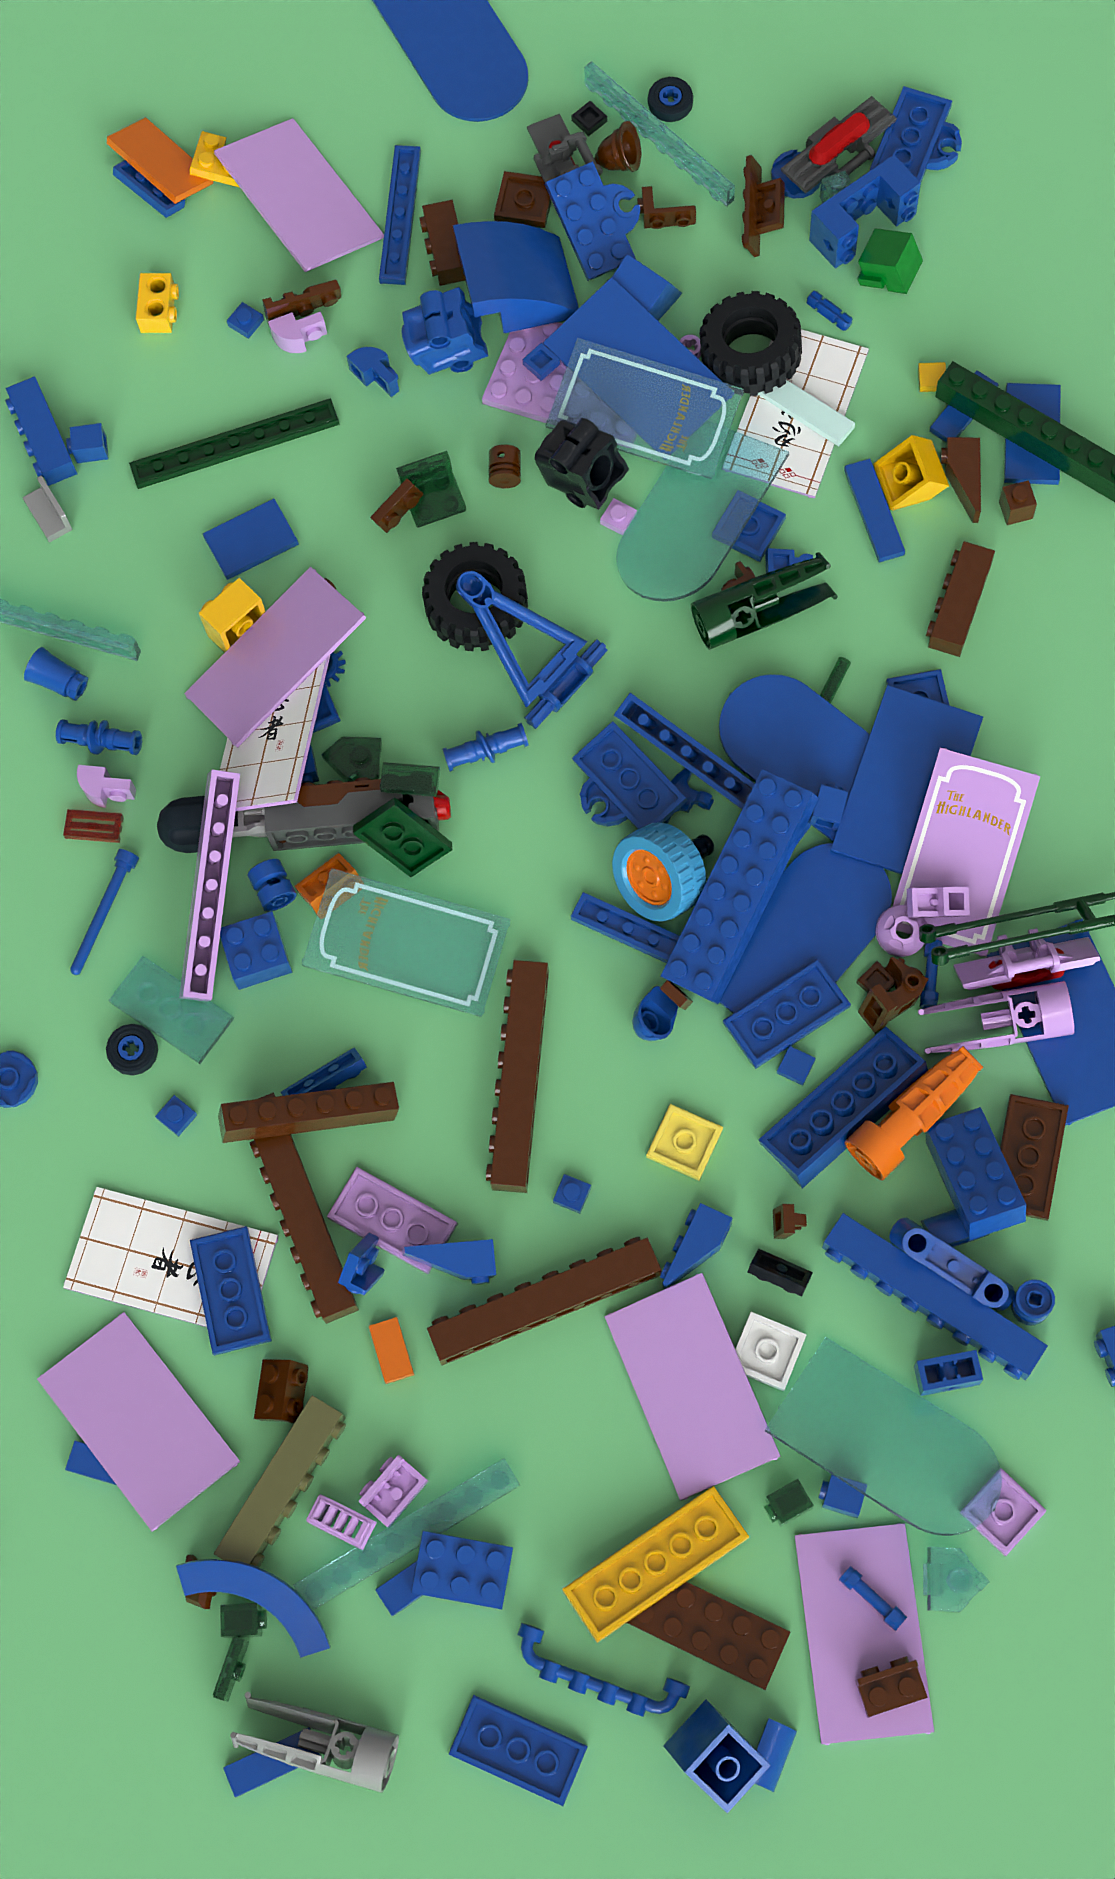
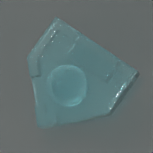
[923,1547,990,1612]

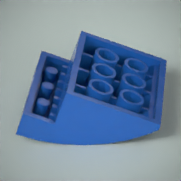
[453,221,579,333]

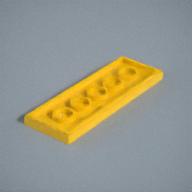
[562,1486,749,1643]

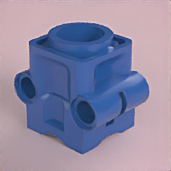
[402,287,488,375]

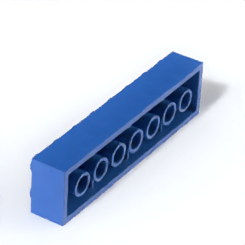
[661,769,819,1004]

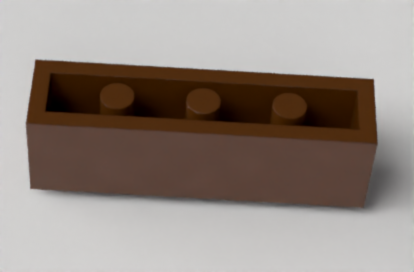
[926,541,995,657]

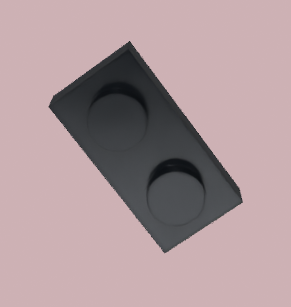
[747,1248,813,1297]

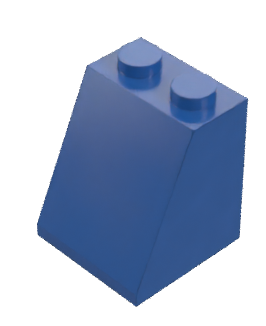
[612,254,682,321]
[663,1699,771,1813]

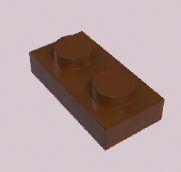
[370,478,423,533]

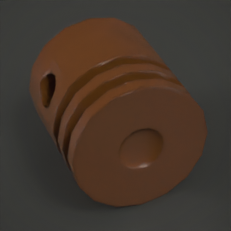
[489,445,521,489]

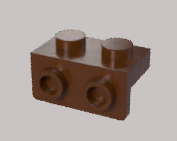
[254,1359,308,1424]

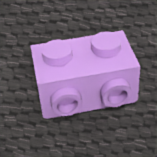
[359,1455,429,1528]

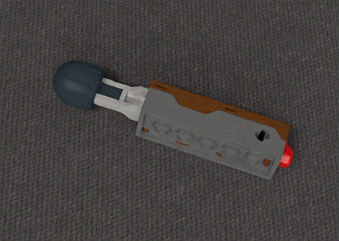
[157,772,451,853]

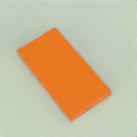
[107,117,213,204]

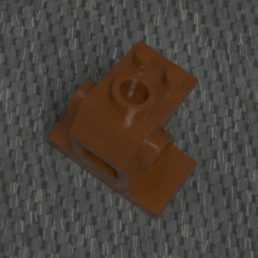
[858,957,928,1034]

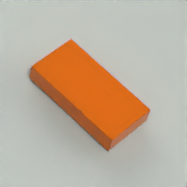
[369,1317,414,1384]

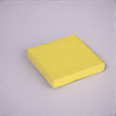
[646,1104,723,1181]

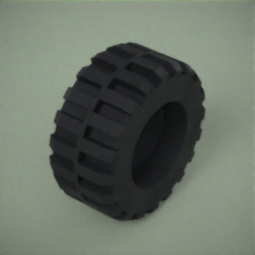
[699,291,802,396]
[422,542,528,652]

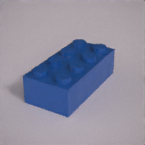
[926,1107,1026,1240]

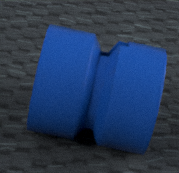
[248,859,297,911]
[1011,1279,1055,1325]

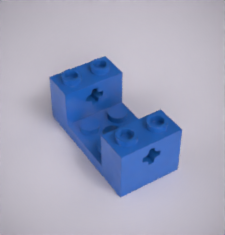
[809,155,921,269]

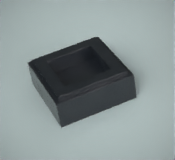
[571,101,608,137]

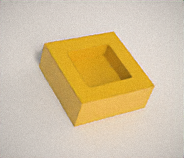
[918,362,946,392]

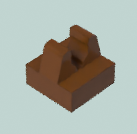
[773,1204,807,1239]

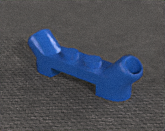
[889,1217,1015,1311]

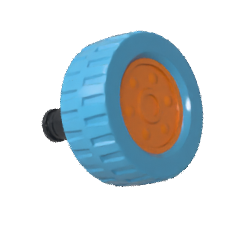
[612,822,714,921]

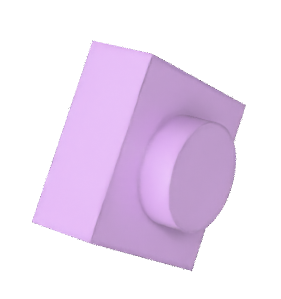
[600,498,637,536]

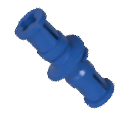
[56,719,142,755]
[442,723,529,772]

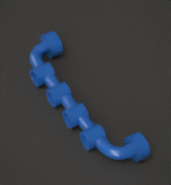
[517,1623,690,1717]

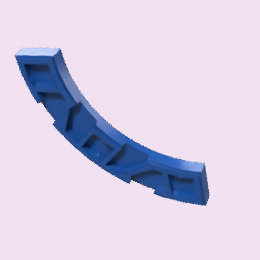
[176,1559,331,1658]

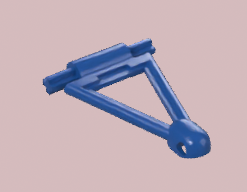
[456,571,608,729]

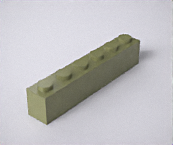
[214,1395,346,1567]

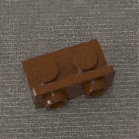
[855,1656,928,1717]

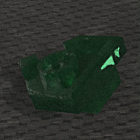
[321,737,382,782]

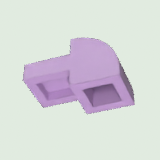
[268,312,327,353]
[77,765,136,808]
[907,887,970,918]

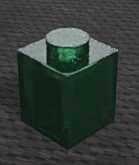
[764,1479,814,1527]
[220,1603,267,1638]

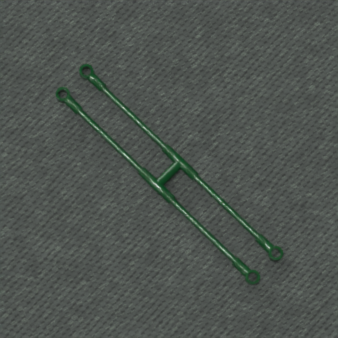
[919,892,1115,966]

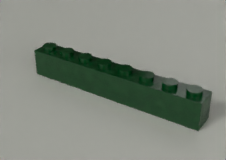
[935,361,1115,502]

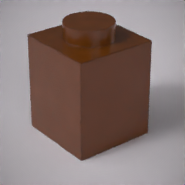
[999,480,1037,525]

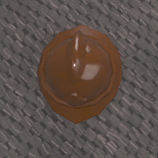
[594,121,642,172]

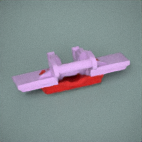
[954,928,1100,990]

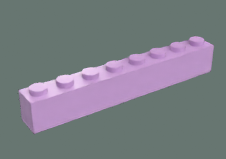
[179,769,240,1002]

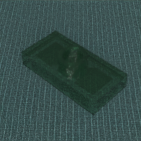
[213,1636,249,1702]

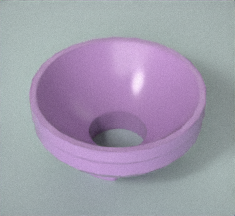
[875,905,927,957]

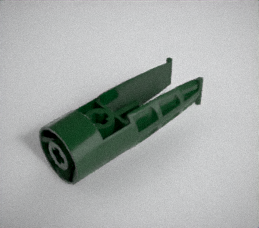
[691,552,838,650]

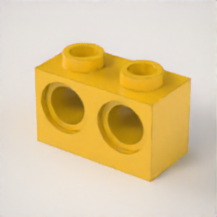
[136,273,179,333]

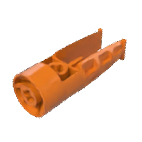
[845,1046,983,1181]

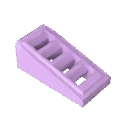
[306,1494,377,1550]

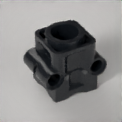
[534,418,629,510]

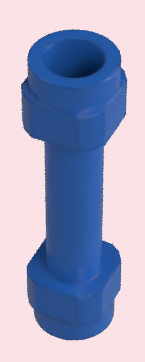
[920,939,943,1009]
[839,1566,907,1631]

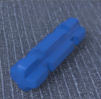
[807,291,853,331]

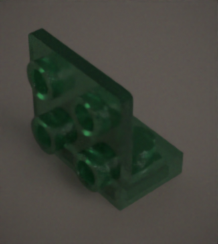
[396,451,466,528]

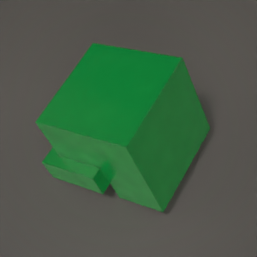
[857,228,923,294]

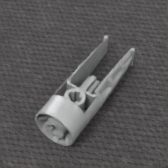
[230,1692,399,1793]

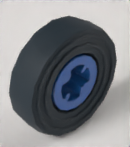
[648,77,693,122]
[106,1024,158,1076]

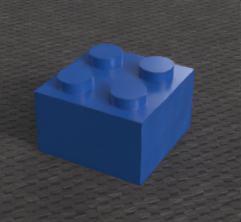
[220,911,293,990]

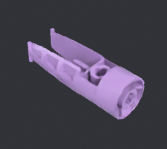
[918,981,1074,1054]

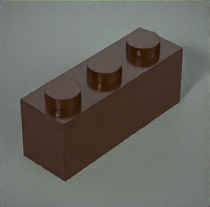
[419,199,465,286]

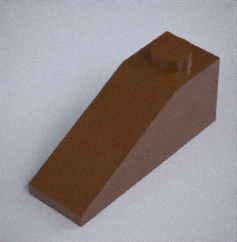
[940,437,981,523]

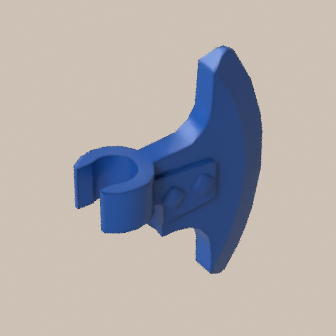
[664,768,714,824]

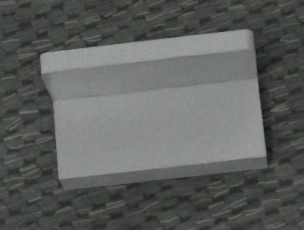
[22,476,73,543]

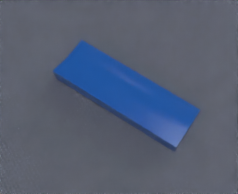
[759,1026,928,1189]

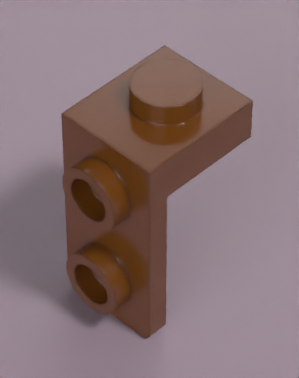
[637,186,696,229]

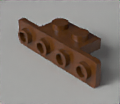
[742,155,785,257]

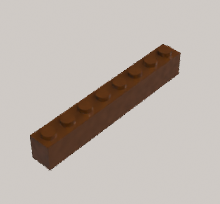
[486,960,549,1193]
[250,1092,359,1324]
[427,1237,661,1366]

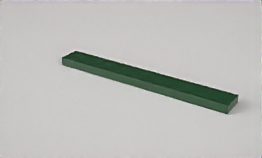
[129,398,340,489]

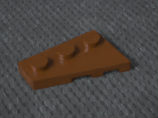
[262,280,341,325]

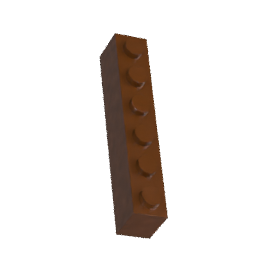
[218,1082,399,1143]

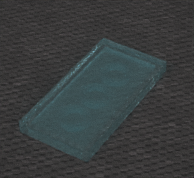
[108,956,234,1064]

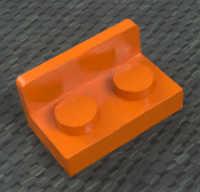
[294,853,364,920]

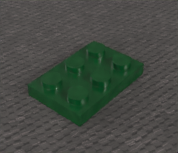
[353,797,453,877]

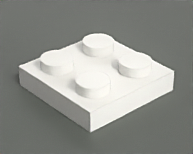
[735,1312,807,1392]

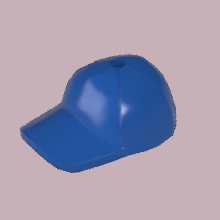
[632,986,678,1041]

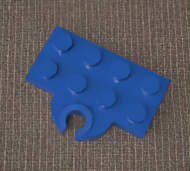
[870,86,962,182]
[545,161,640,281]
[572,721,688,829]

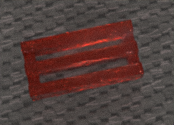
[63,809,124,843]

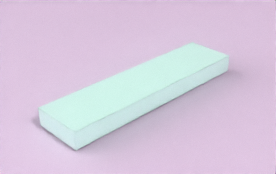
[758,380,855,447]

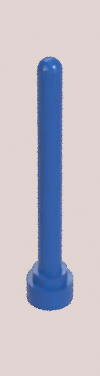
[70,849,139,975]

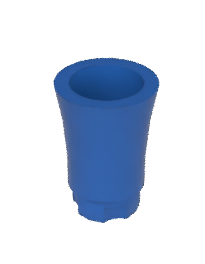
[24,647,88,701]

